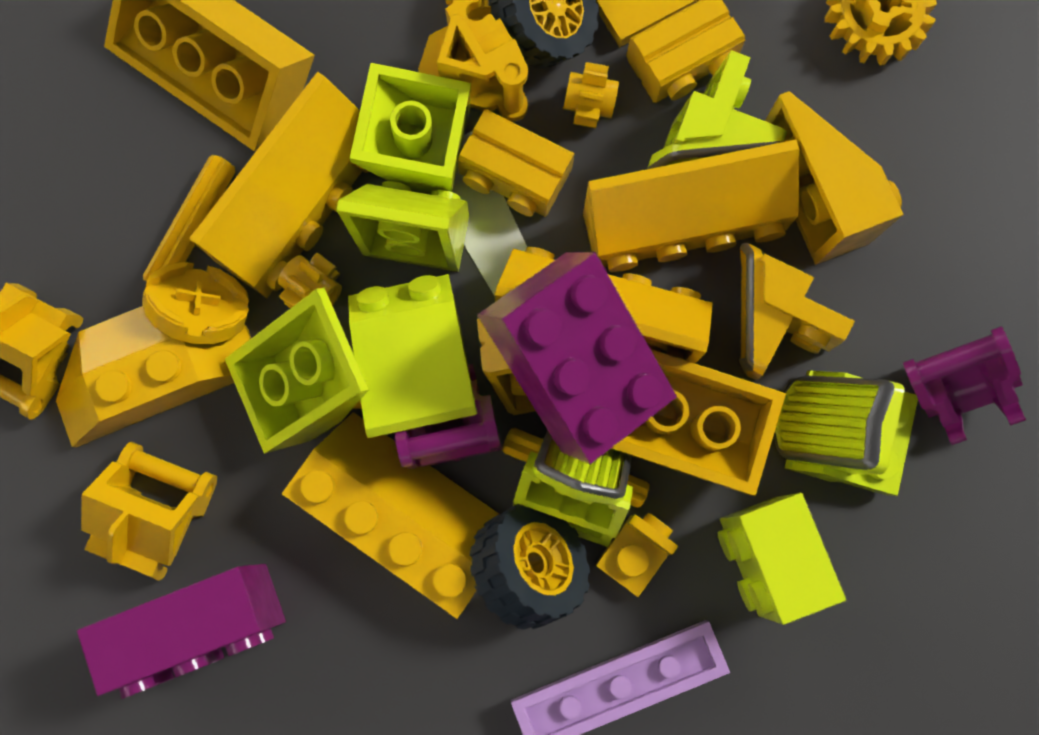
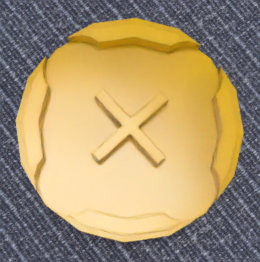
[142,262,249,344]

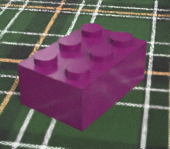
[477,252,677,464]
[77,564,286,699]

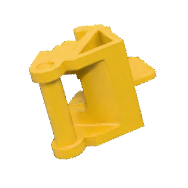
[418,0,528,121]
[0,283,83,420]
[81,442,217,581]

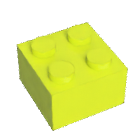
[718,493,846,625]

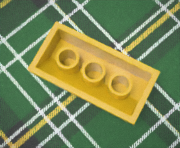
[104,0,315,151]
[189,71,368,298]
[583,139,799,272]
[495,247,713,364]
[611,349,786,496]
[282,412,499,619]

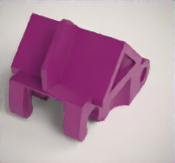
[903,326,1026,445]
[395,364,502,470]

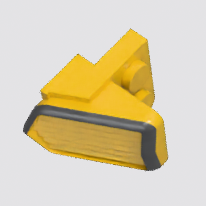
[739,243,855,381]

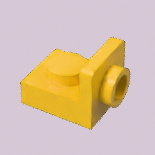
[595,512,679,597]

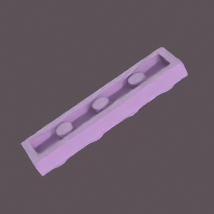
[511,620,730,735]

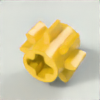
[563,62,619,128]
[278,252,342,308]

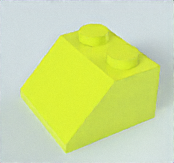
[350,63,471,194]

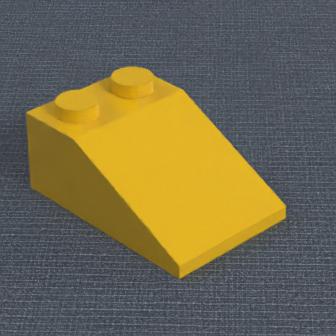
[765,91,904,265]

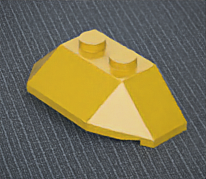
[56,306,251,447]

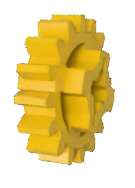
[824,0,937,65]

